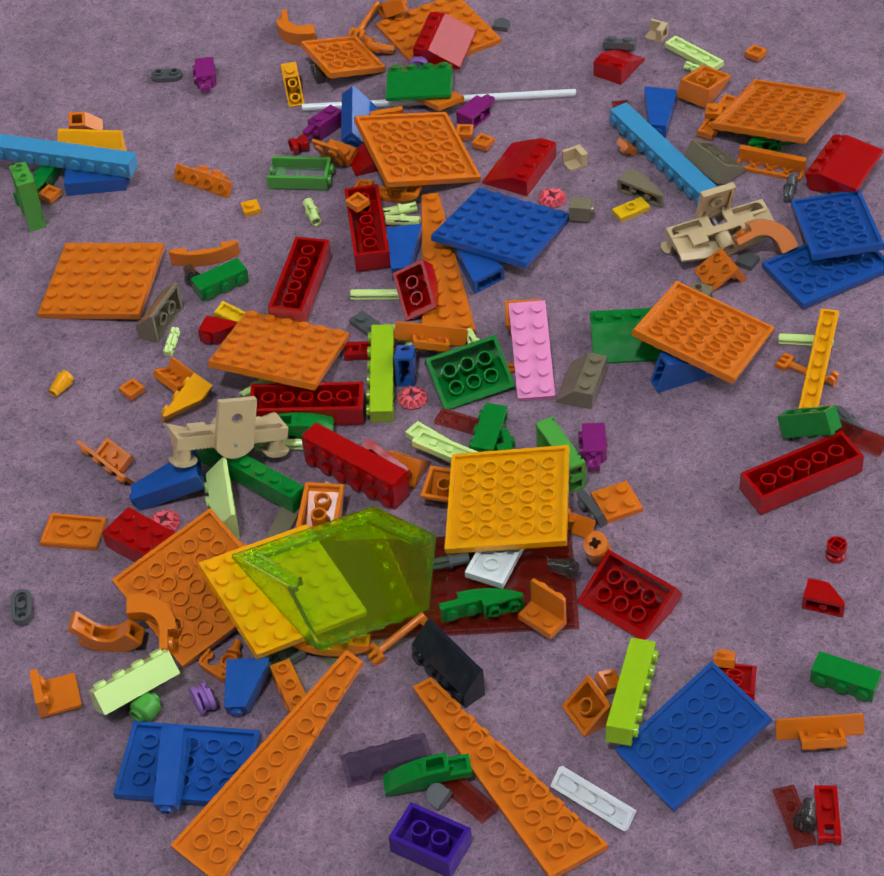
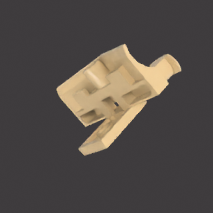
[661,182,774,262]
[163,396,289,468]

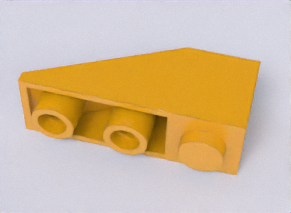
[280,62,304,108]
[160,372,213,422]

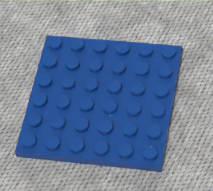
[431,188,569,269]

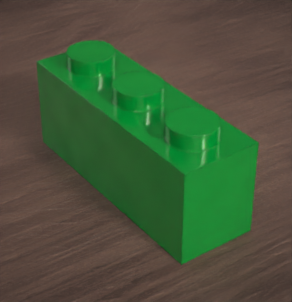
[191,258,249,302]
[469,403,508,452]
[777,405,842,440]
[810,651,882,702]

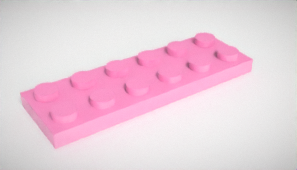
[509,300,555,401]

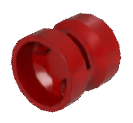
[288,134,310,155]
[825,536,847,564]

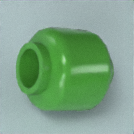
[129,692,161,722]

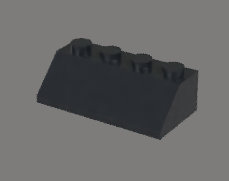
[411,618,485,708]

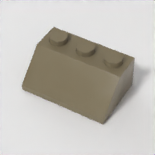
[684,140,746,185]
[136,282,183,343]
[556,352,607,409]

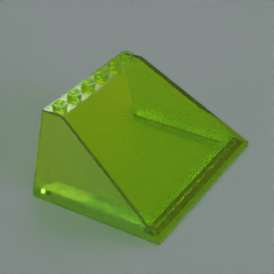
[232,506,436,651]

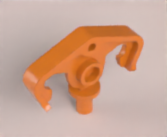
[199,639,255,683]

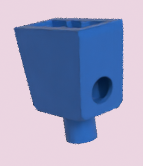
[394,345,416,387]

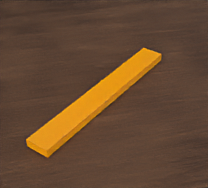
[798,308,839,409]

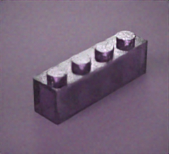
[340,733,432,788]

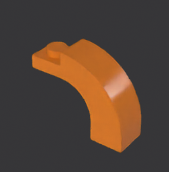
[276,9,316,46]
[732,219,798,254]
[126,594,180,654]
[67,611,145,652]

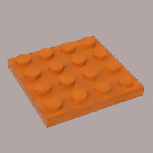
[300,35,386,79]

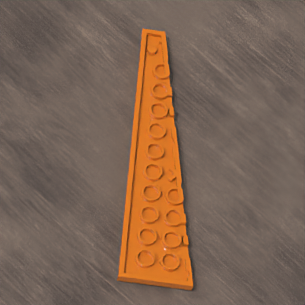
[422,192,476,334]
[170,650,364,876]
[413,677,608,876]

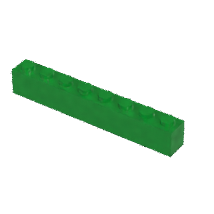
[195,447,304,513]

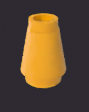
[48,370,74,397]

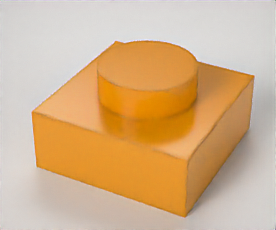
[240,199,261,217]

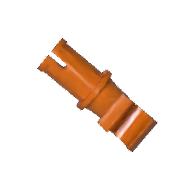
[363,35,394,55]

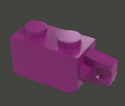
[192,57,217,93]
[456,94,495,130]
[302,105,341,141]
[578,423,607,472]

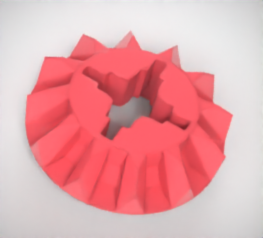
[538,187,566,208]
[397,385,427,409]
[150,508,180,531]

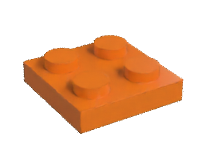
[590,480,643,524]

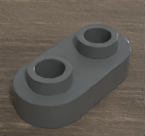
[151,68,183,83]
[11,589,33,626]

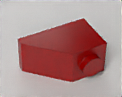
[198,315,238,345]
[802,578,845,618]

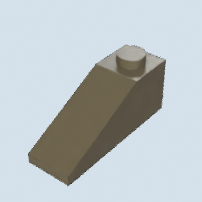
[618,168,664,208]

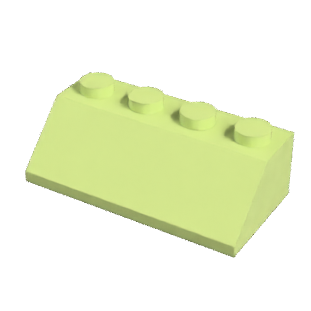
[204,457,240,539]
[89,648,180,715]

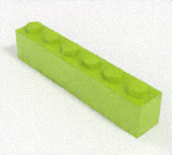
[366,324,395,423]
[605,638,659,746]

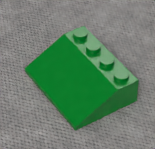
[386,62,454,101]
[590,308,665,364]
[424,335,515,411]

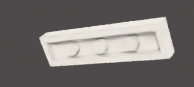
[550,766,637,831]

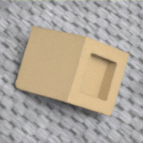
[645,18,668,43]
[562,144,588,171]

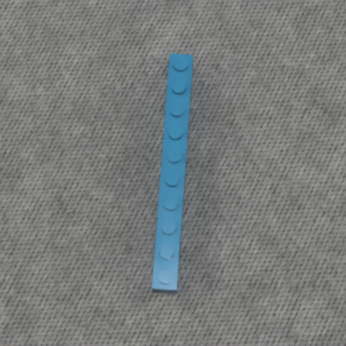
[609,102,717,205]
[0,134,138,178]

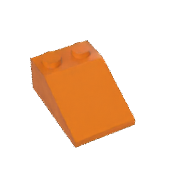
[677,65,732,108]
[296,482,345,545]

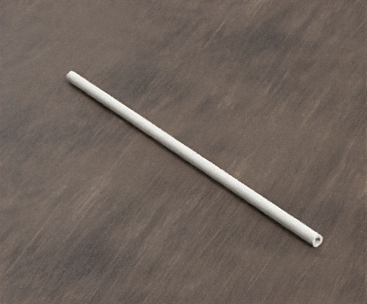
[302,89,576,112]

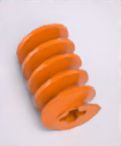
[583,531,612,566]

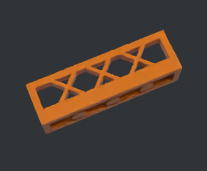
[737,144,807,182]

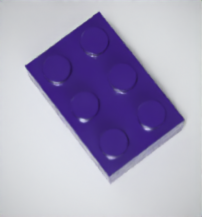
[389,802,472,876]

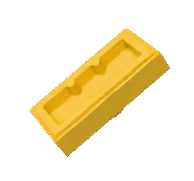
[612,197,650,222]
[213,301,246,322]

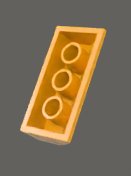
[57,129,127,151]

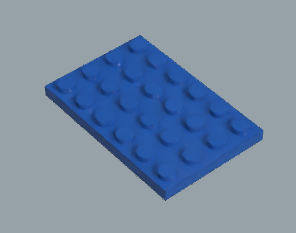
[791,189,884,261]
[762,244,884,309]
[615,661,772,812]
[113,721,261,806]

